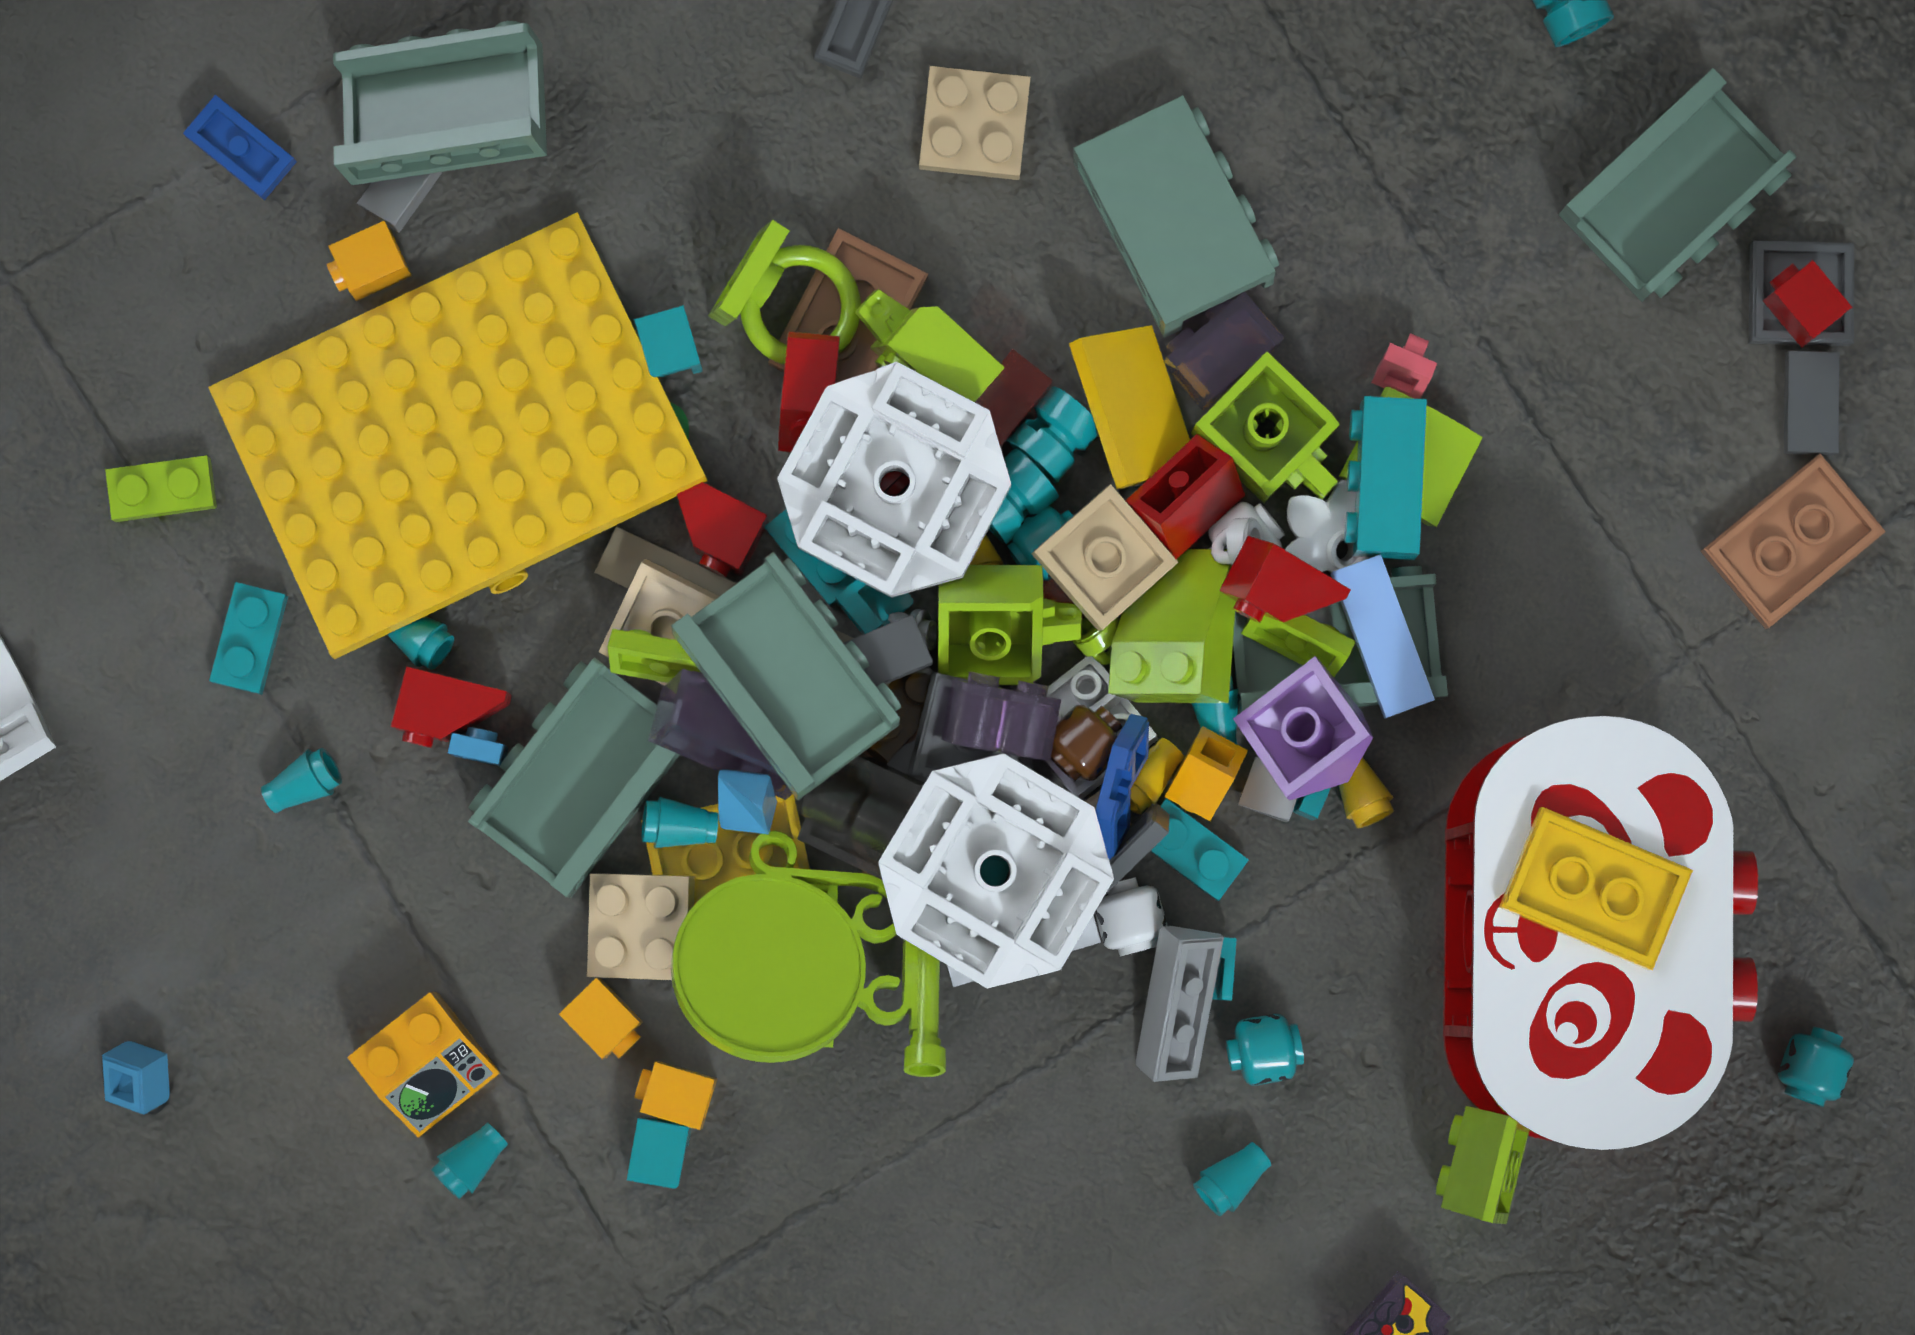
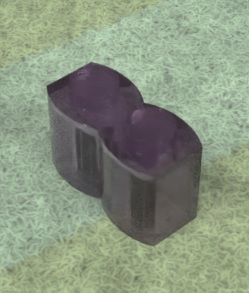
[941,671,1061,761]

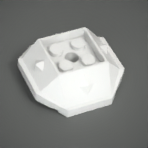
[777,362,1011,597]
[878,754,1114,988]

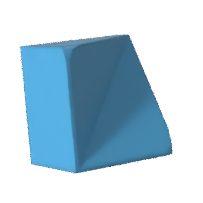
[718,769,777,835]
[102,1041,170,1115]

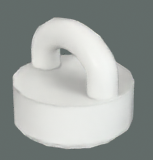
[1211,517,1264,565]

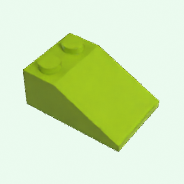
[1108,549,1236,703]
[1436,1106,1530,1224]

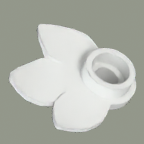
[1285,480,1368,573]

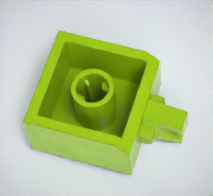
[855,289,1005,402]
[1191,351,1340,503]
[938,565,1082,685]

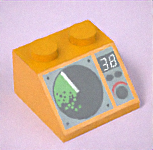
[347,992,501,1138]

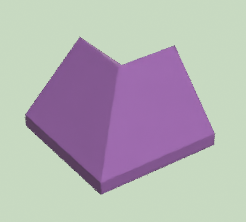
[1233,656,1373,800]

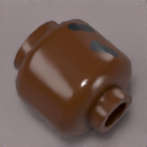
[1046,705,1123,782]

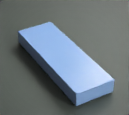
[1331,554,1435,719]

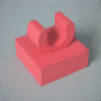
[1371,333,1437,399]

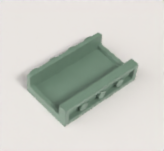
[333,21,547,185]
[1558,68,1797,302]
[1073,95,1279,338]
[671,552,901,800]
[1232,566,1448,714]
[468,657,696,898]

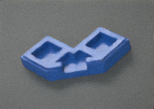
[1095,714,1149,860]

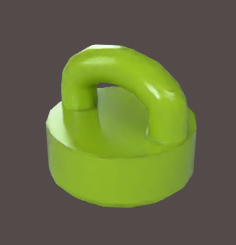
[1072,616,1120,665]

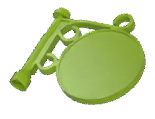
[671,831,946,1077]

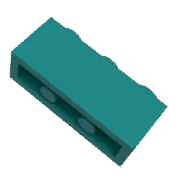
[1344,396,1427,560]

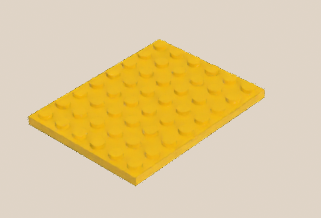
[208,212,707,660]

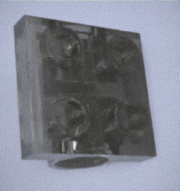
[797,753,925,880]

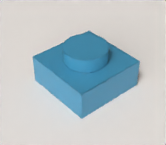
[448,727,508,766]

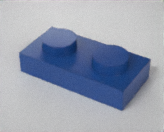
[183,95,297,201]

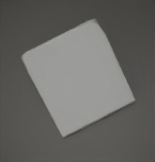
[1238,756,1297,822]

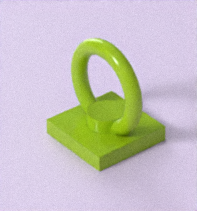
[708,220,861,365]

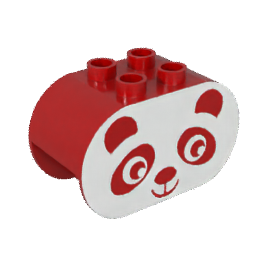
[1443,716,1758,1150]

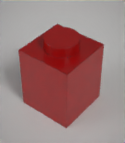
[1763,260,1852,348]

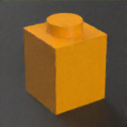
[327,221,412,301]
[1165,726,1248,821]
[559,978,643,1059]
[634,1061,717,1130]

